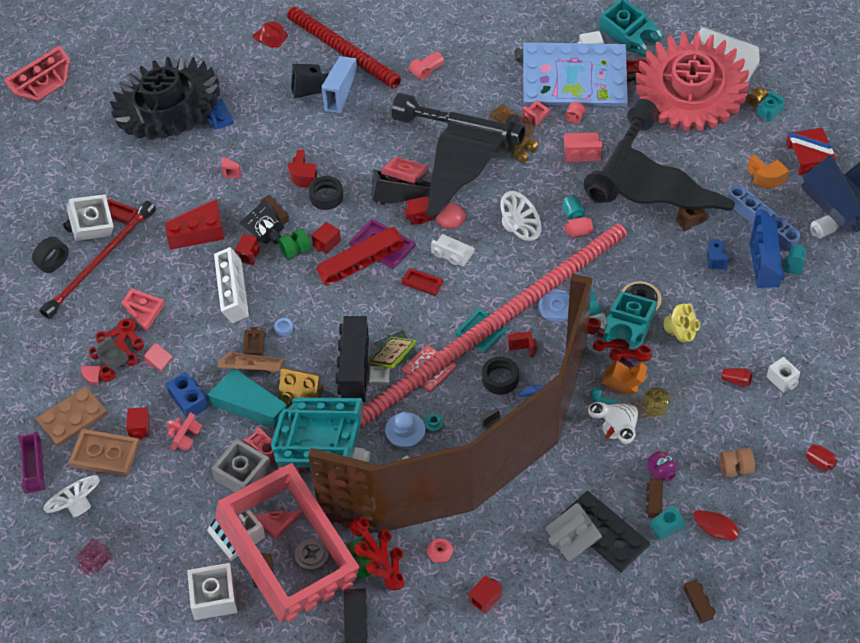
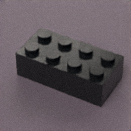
[336,316,369,402]

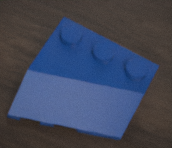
[749,209,784,288]

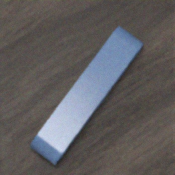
[728,185,800,252]

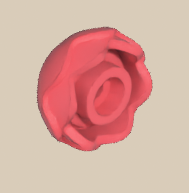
[427,538,453,563]

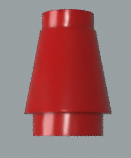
[722,368,752,388]

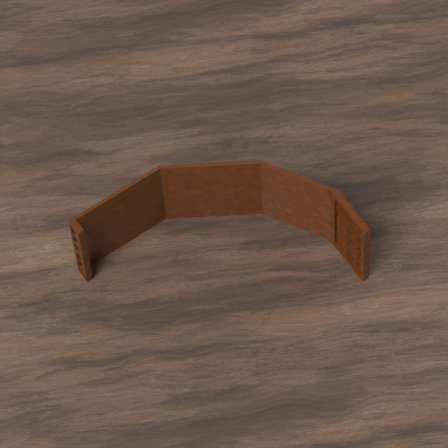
[308,274,592,534]

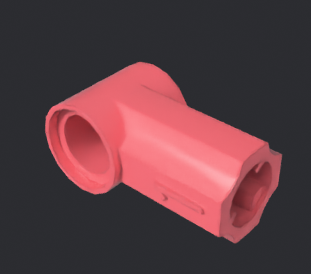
[409,51,444,81]

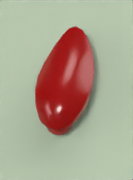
[694,510,738,541]

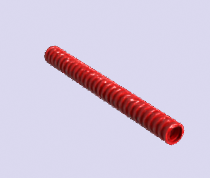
[287,6,401,89]

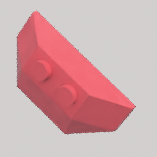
[4,45,70,101]

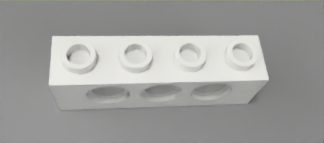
[214,247,249,323]

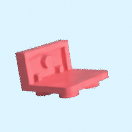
[564,132,602,162]

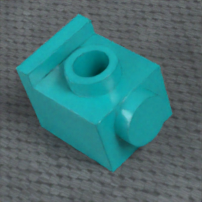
[756,91,785,122]

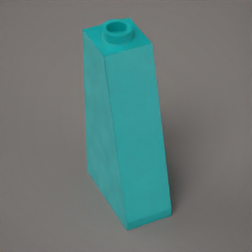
[207,368,288,428]

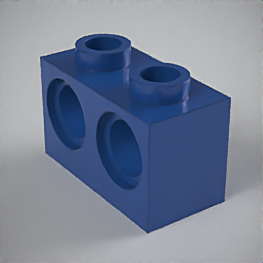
[165,372,209,418]

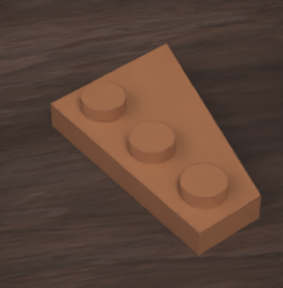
[218,352,285,373]

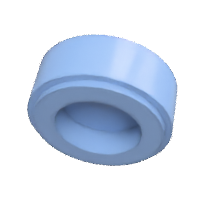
[274,318,293,336]

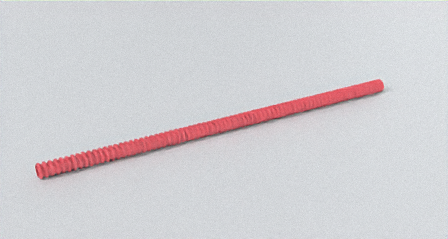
[268,223,627,475]

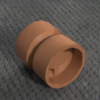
[719,448,755,478]

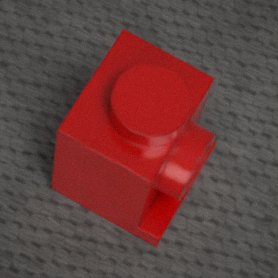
[235,234,260,265]

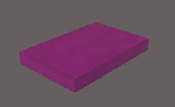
[349,219,416,270]

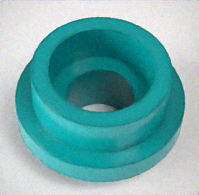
[424,413,444,432]

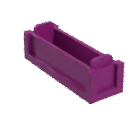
[18,432,45,494]

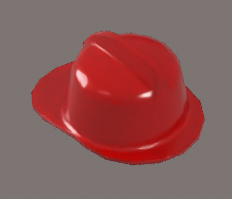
[252,21,288,48]

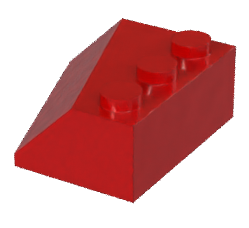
[165,198,224,250]

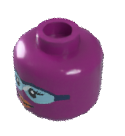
[647,451,678,482]

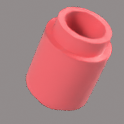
[565,217,593,238]

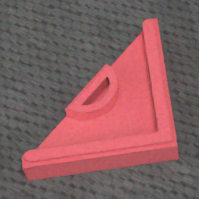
[254,509,303,540]

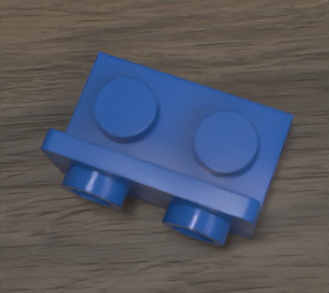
[206,98,234,130]

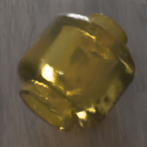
[643,387,670,417]

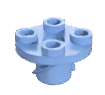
[385,412,425,450]

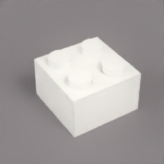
[67,194,114,241]
[187,563,238,620]

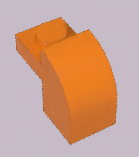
[747,154,789,189]
[601,361,648,394]

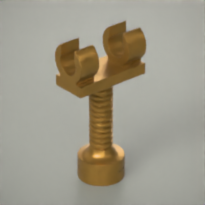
[513,137,538,164]

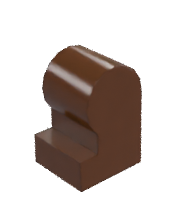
[675,208,708,232]

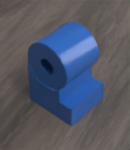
[707,239,729,269]

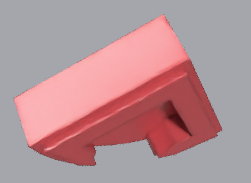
[81,366,101,386]

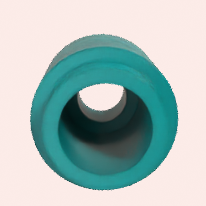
[562,195,586,220]

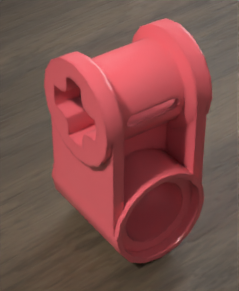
[242,428,276,464]

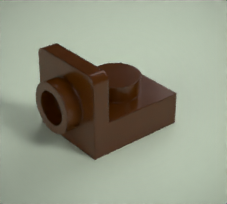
[243,327,267,355]

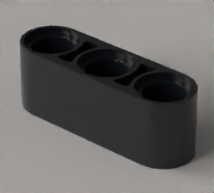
[344,588,368,643]

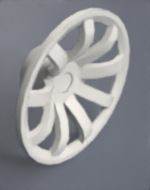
[500,191,541,241]
[43,476,100,517]

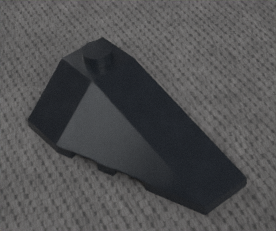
[371,170,431,205]

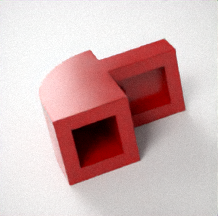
[288,149,318,188]

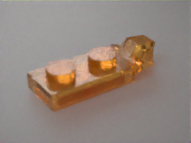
[490,104,534,138]

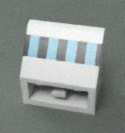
[207,509,265,561]

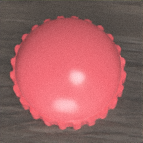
[435,203,466,229]

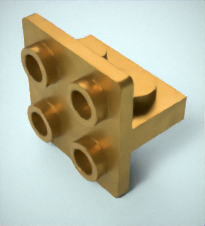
[278,367,324,407]

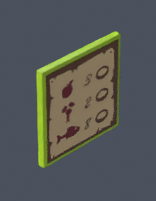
[368,337,417,369]

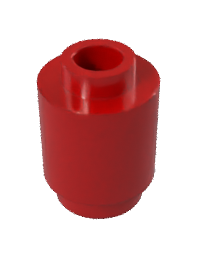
[805,444,838,472]

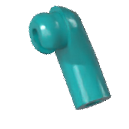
[590,388,617,405]

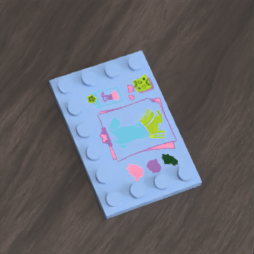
[523,42,628,106]

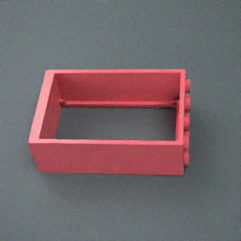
[215,463,360,624]

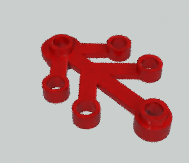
[588,317,652,362]
[89,318,144,382]
[349,517,404,591]

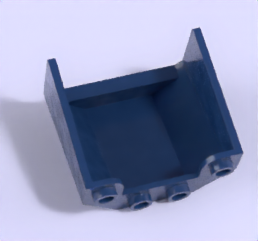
[801,156,860,232]

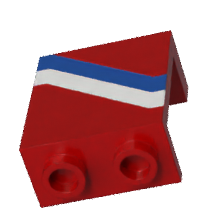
[786,127,836,175]

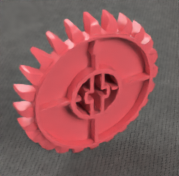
[636,32,750,132]

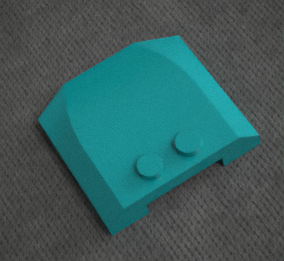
[271,398,363,467]

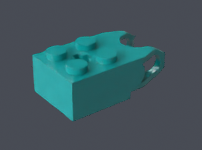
[599,0,663,56]
[603,291,658,350]

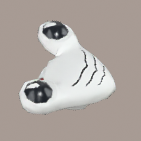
[588,402,638,445]

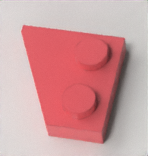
[122,288,165,331]

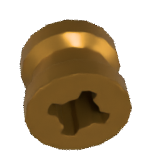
[746,86,768,109]

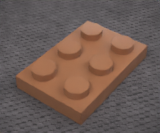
[36,386,108,447]
[68,429,140,477]

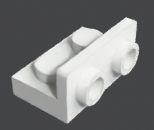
[431,234,474,267]

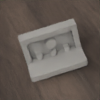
[546,503,602,561]

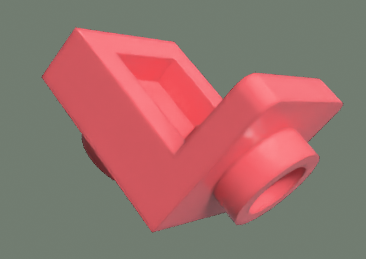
[522,100,550,126]

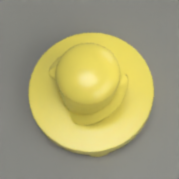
[663,303,700,343]

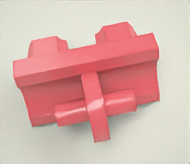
[166,412,203,452]

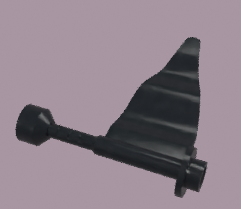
[391,93,526,217]
[583,99,735,211]

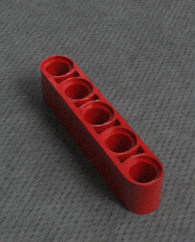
[316,227,405,286]

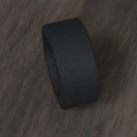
[309,176,343,210]
[32,237,69,273]
[482,356,519,395]

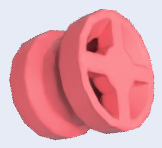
[565,102,586,124]

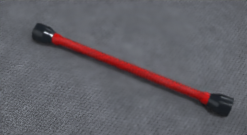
[39,200,156,320]

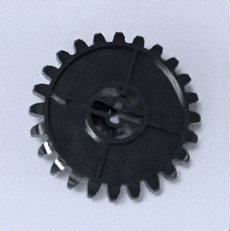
[110,56,220,140]

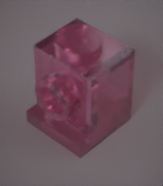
[76,538,112,575]

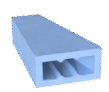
[322,56,357,113]

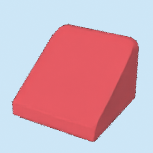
[221,157,242,178]
[144,343,173,371]

